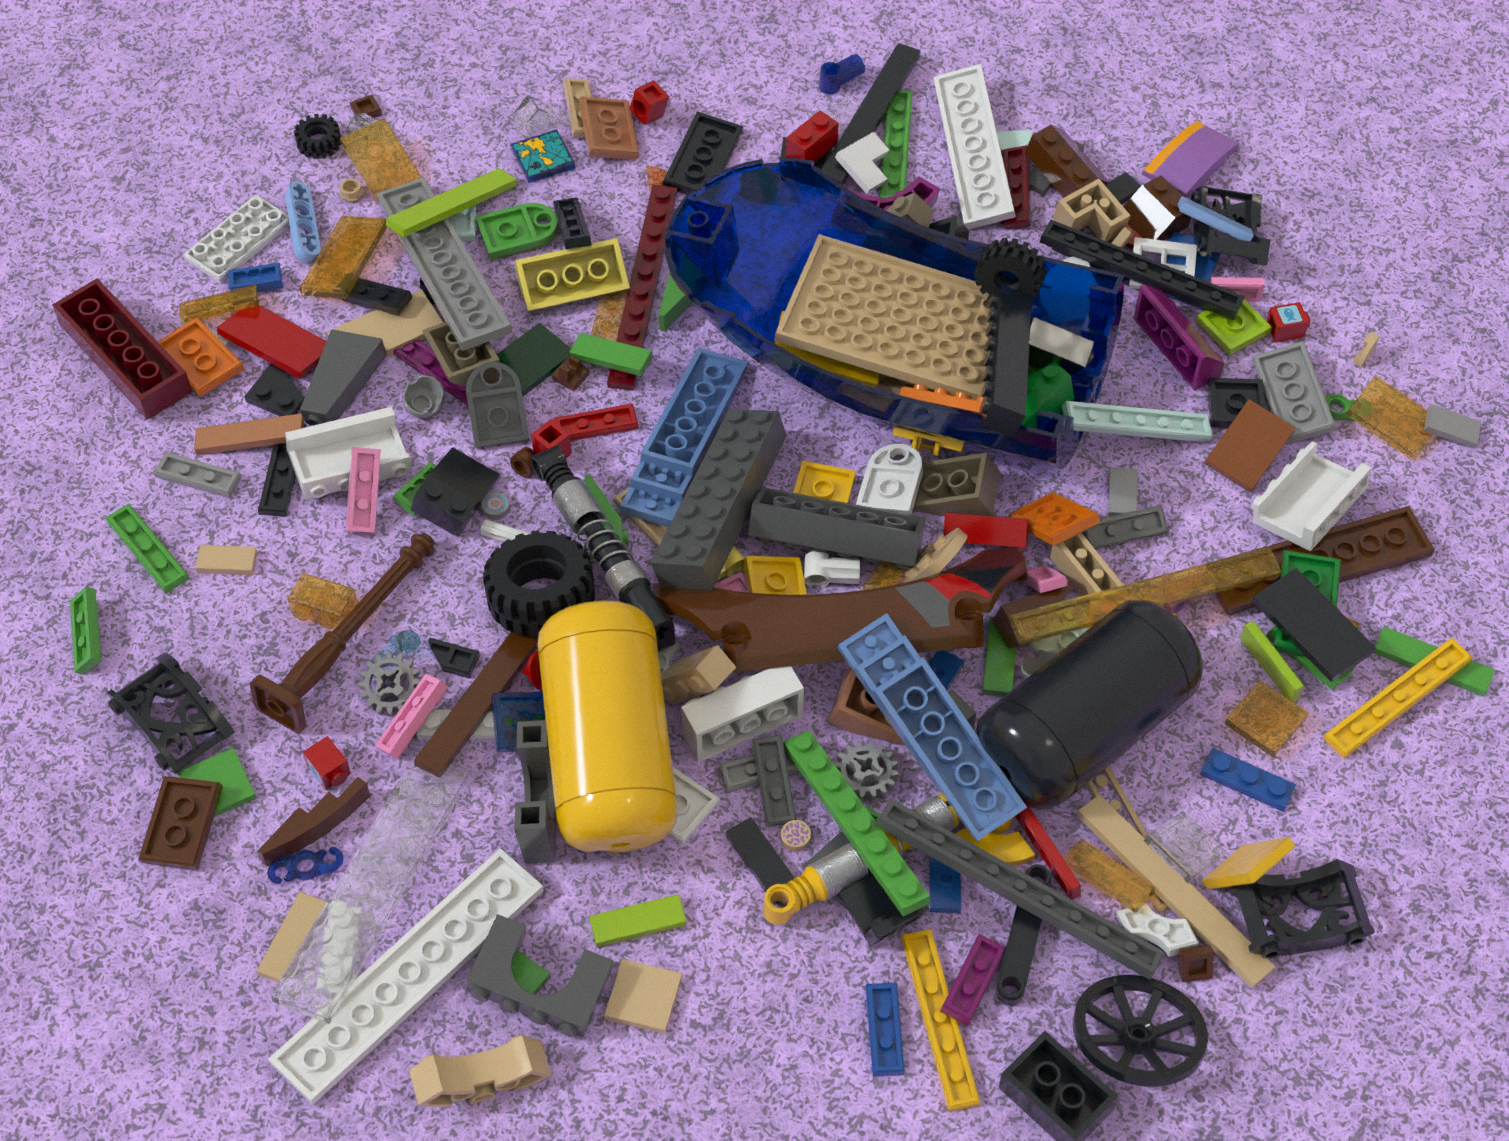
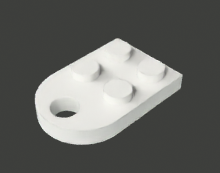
[856,444,923,515]

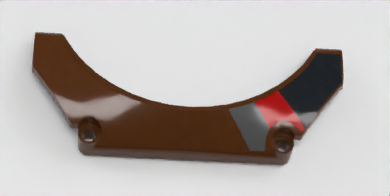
[653,547,1027,673]

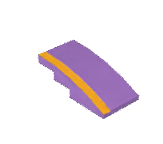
[1142,121,1239,197]

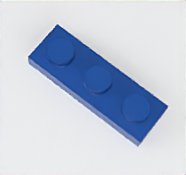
[1200,748,1296,812]

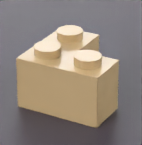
[1053,179,1131,242]

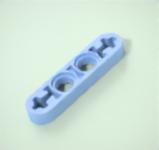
[285,181,321,263]

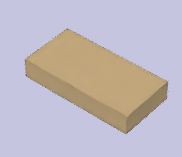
[195,545,257,575]

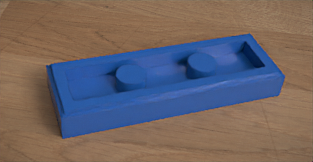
[865,983,905,1077]

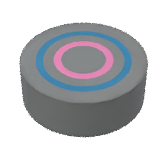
[481,492,510,520]

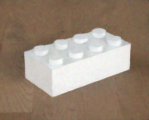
[681,666,804,762]

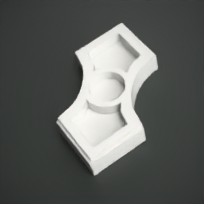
[1116,904,1199,957]

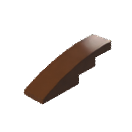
[258,777,370,866]

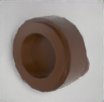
[510,447,536,478]

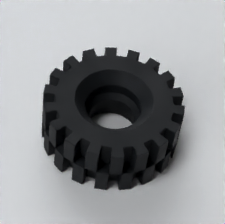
[974,238,1047,302]

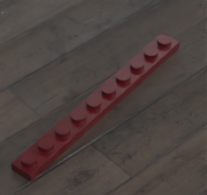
[607,185,677,391]

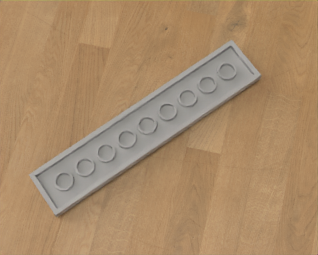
[376,177,513,351]

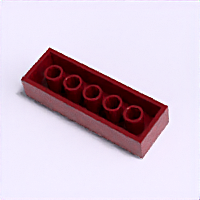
[52,278,192,420]

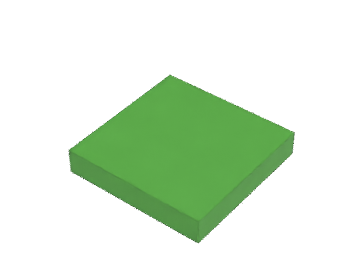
[178,747,257,817]

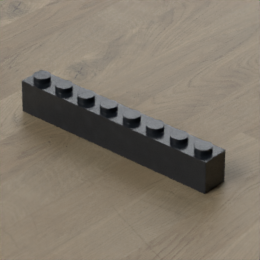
[979,285,1032,438]

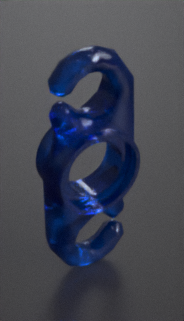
[267,846,344,885]

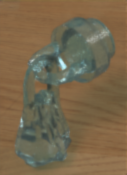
[367,630,420,670]

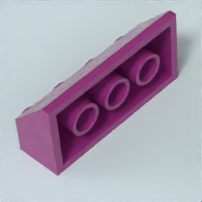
[1133,284,1224,391]

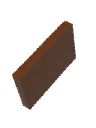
[138,776,223,870]

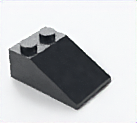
[411,447,500,537]

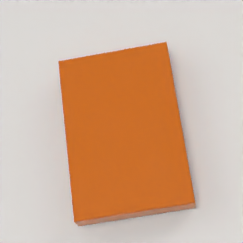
[158,317,244,398]
[1008,492,1101,546]

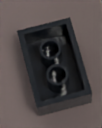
[998,1031,1118,1141]

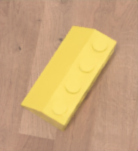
[514,238,630,312]

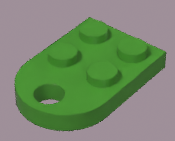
[475,203,558,260]

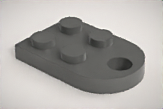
[466,362,529,448]

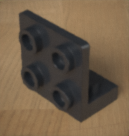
[839,874,929,947]

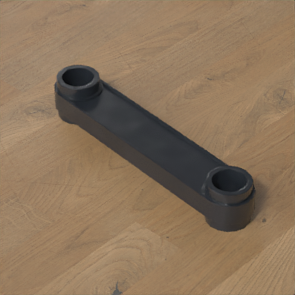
[996,864,1051,1006]

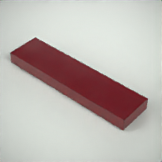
[1003,145,1031,230]

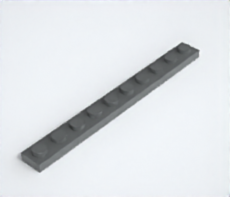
[876,798,1164,980]

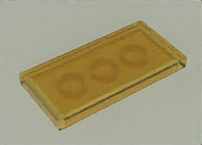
[299,216,387,299]

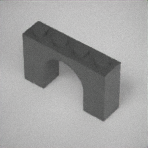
[514,720,556,864]
[466,914,614,1038]

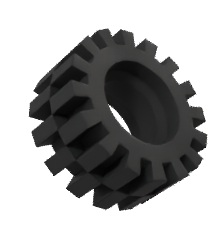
[294,114,342,159]

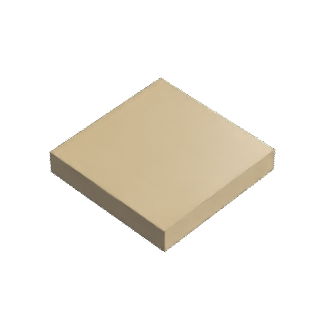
[604,959,682,1034]

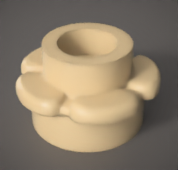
[339,178,364,202]

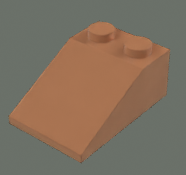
[827,666,905,745]

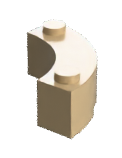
[409,1035,551,1107]

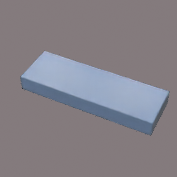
[1178,196,1254,241]

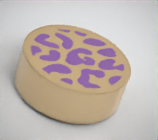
[781,820,811,851]

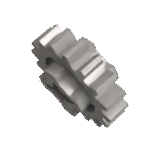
[357,652,421,716]
[834,741,899,804]

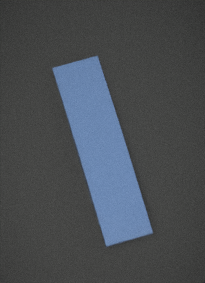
[620,347,748,527]
[837,613,1027,842]

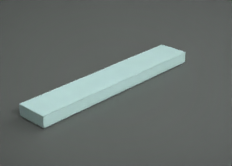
[1062,401,1213,442]

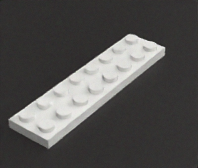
[933,64,1016,230]

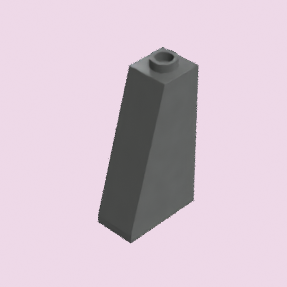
[300,329,387,426]

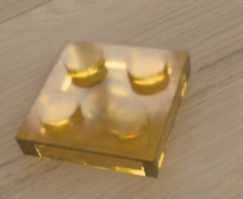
[1225,680,1309,758]

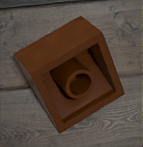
[1123,175,1192,241]

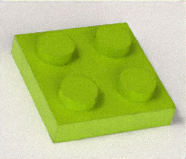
[1196,293,1272,356]

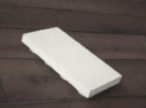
[183,194,290,284]

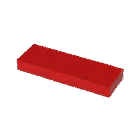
[553,403,639,441]
[943,512,1029,548]

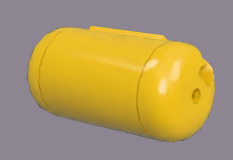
[538,601,677,854]

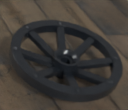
[1073,975,1208,1087]

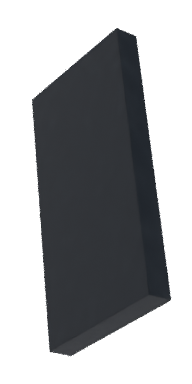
[663,111,744,201]
[1252,568,1376,682]

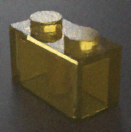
[287,572,358,629]

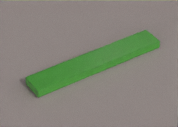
[879,90,913,198]

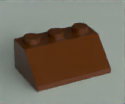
[1024,125,1109,198]

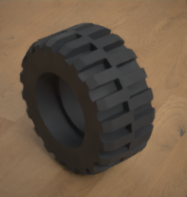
[483,530,596,638]

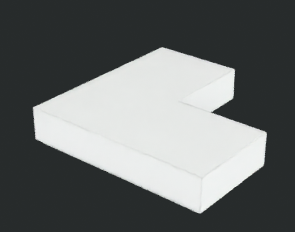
[835,132,889,194]

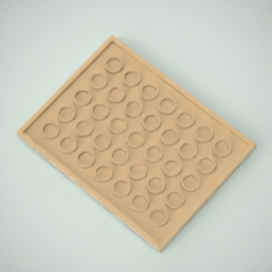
[774,234,990,400]

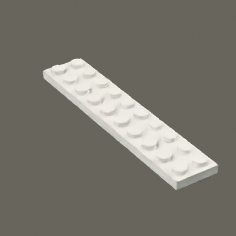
[268,848,544,1106]

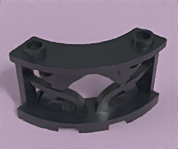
[1191,185,1271,266]
[107,652,235,774]
[1229,859,1375,959]

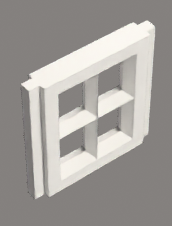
[1129,237,1197,289]

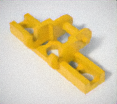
[892,427,965,456]

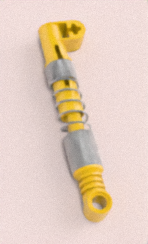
[763,794,1014,925]

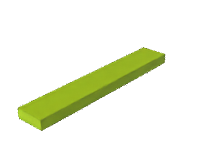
[386,168,517,238]

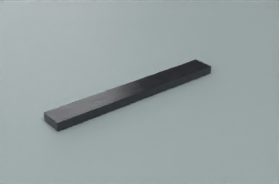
[818,43,921,188]
[1039,220,1245,320]

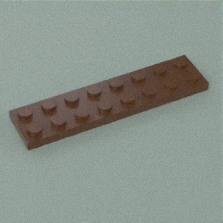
[1204,506,1435,615]

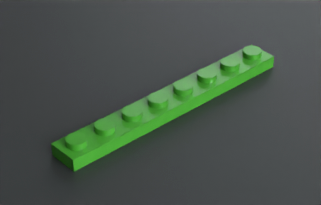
[783,730,930,916]

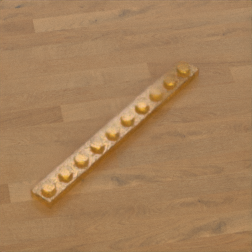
[1009,547,1281,645]

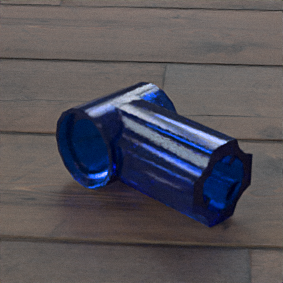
[819,53,865,95]

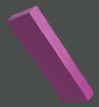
[940,934,1006,1026]

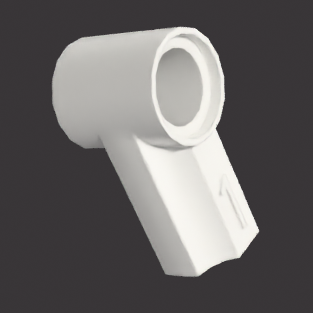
[804,551,860,587]

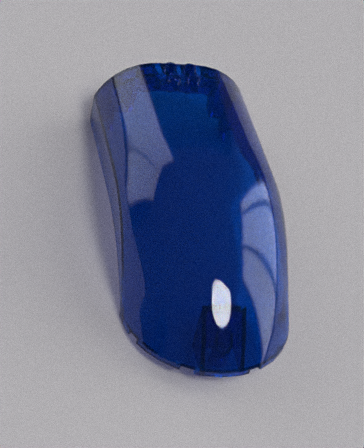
[665,157,1124,469]

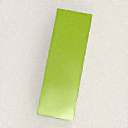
[1240,621,1304,704]
[589,894,687,948]

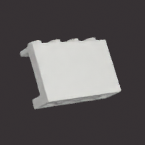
[285,407,412,500]
[1251,441,1372,551]

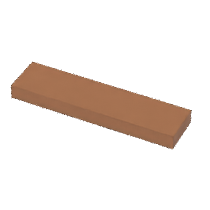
[194,414,305,455]

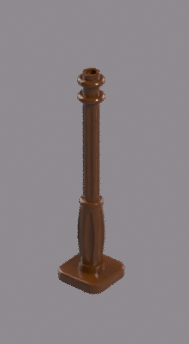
[250,533,435,734]

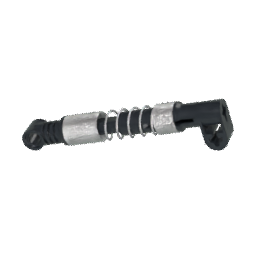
[531,445,675,652]

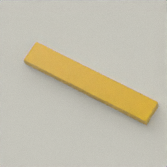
[1323,637,1473,759]
[901,929,980,1112]

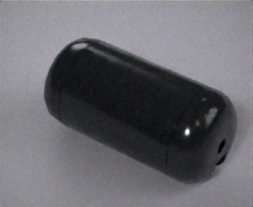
[976,600,1204,810]

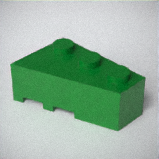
[1001,362,1074,453]

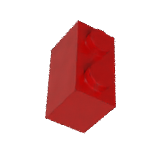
[786,110,839,171]

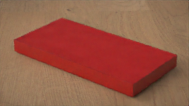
[217,301,326,379]

